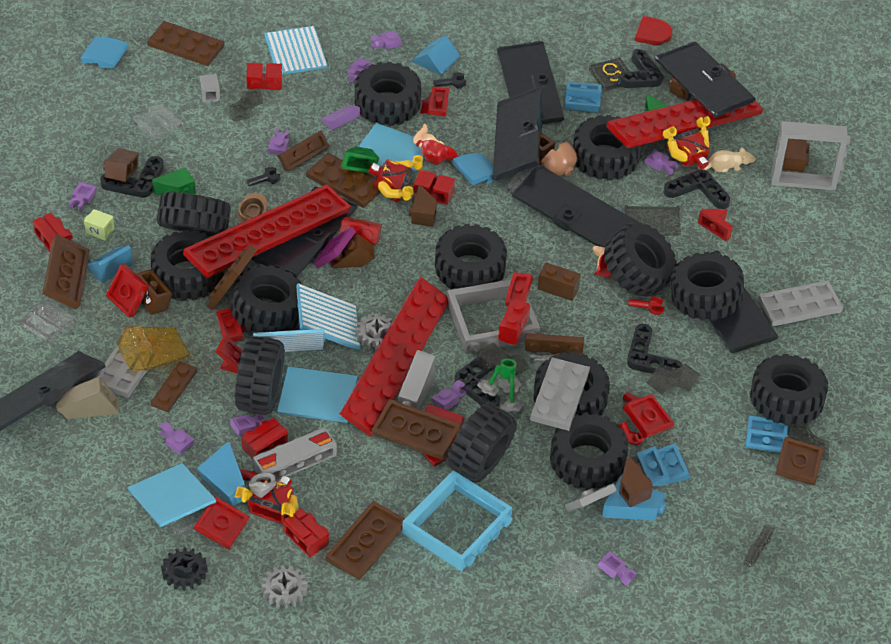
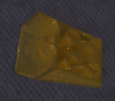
[117,326,190,371]

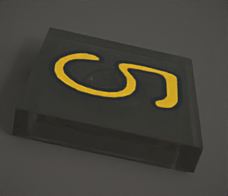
[589,57,629,92]

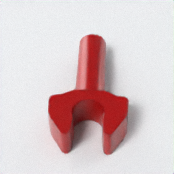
[628,296,664,315]

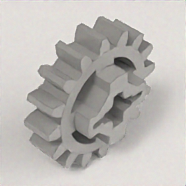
[355,313,392,350]
[261,565,308,609]

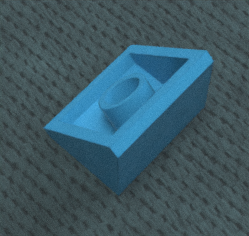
[412,35,460,75]
[87,245,133,283]

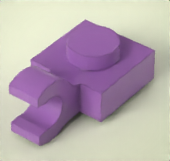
[370,31,402,50]
[347,58,373,82]
[432,380,466,410]
[160,421,194,455]

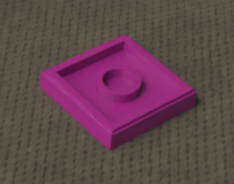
[314,227,356,268]

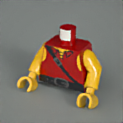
[663,116,710,169]
[368,155,423,203]
[235,476,299,525]

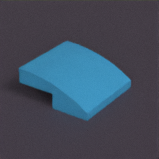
[80,37,129,68]
[564,82,602,113]
[453,153,494,186]
[745,415,788,453]
[637,443,690,486]

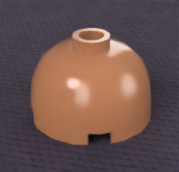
[541,142,577,177]

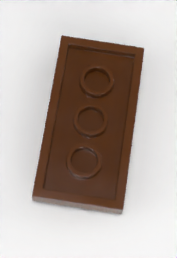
[147,21,225,66]
[306,153,381,208]
[42,234,90,309]
[207,245,258,310]
[372,399,461,460]
[325,501,405,580]

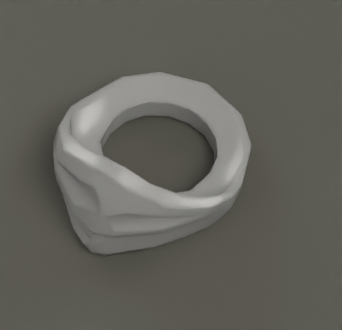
[249,472,276,498]

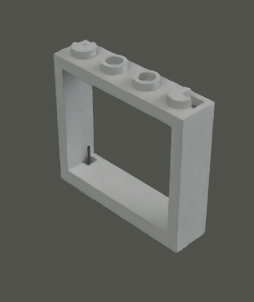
[771,121,850,190]
[447,280,540,353]

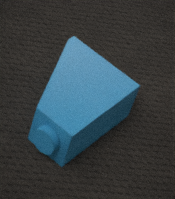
[197,442,246,506]
[603,476,667,520]

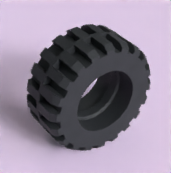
[355,61,422,126]
[573,115,641,181]
[156,192,231,236]
[604,222,677,297]
[435,224,507,290]
[150,230,224,301]
[671,252,744,321]
[230,265,301,333]
[235,336,285,415]
[533,352,610,416]
[750,354,828,426]
[447,403,517,483]
[550,413,628,490]

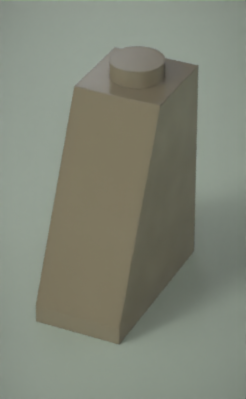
[56,377,120,419]

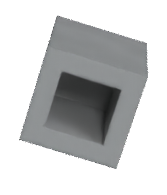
[199,74,220,102]

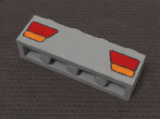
[253,427,337,482]

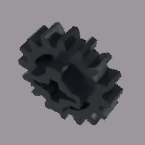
[161,547,208,591]

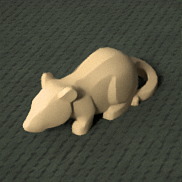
[698,148,756,172]

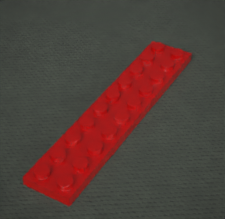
[607,100,763,148]
[183,184,351,278]
[339,277,448,437]

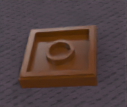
[775,437,824,485]

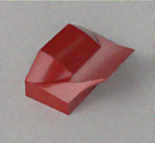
[420,86,450,117]

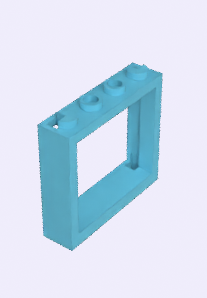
[402,470,512,571]

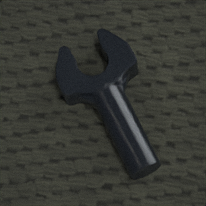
[433,72,466,89]
[246,167,280,187]

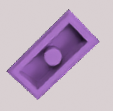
[321,105,360,131]

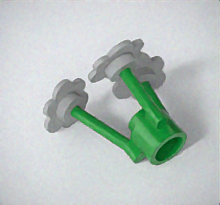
[477,359,523,412]

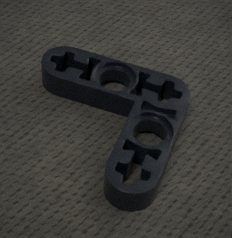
[618,49,664,88]
[100,156,164,198]
[663,169,730,209]
[627,324,683,378]
[454,350,500,407]

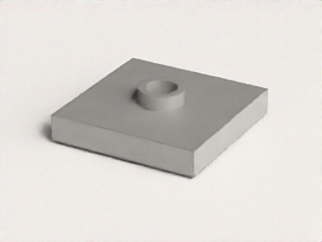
[565,484,616,511]

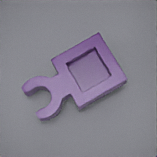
[268,128,289,155]
[644,150,678,175]
[69,182,97,212]
[230,414,268,436]
[597,551,637,586]

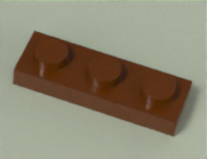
[277,130,330,171]
[525,333,584,355]
[151,361,197,413]

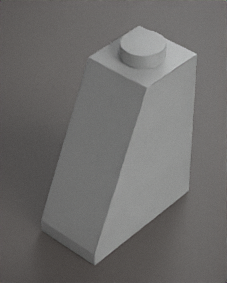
[398,350,436,409]

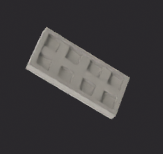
[758,280,843,326]
[94,327,165,398]
[530,358,590,431]

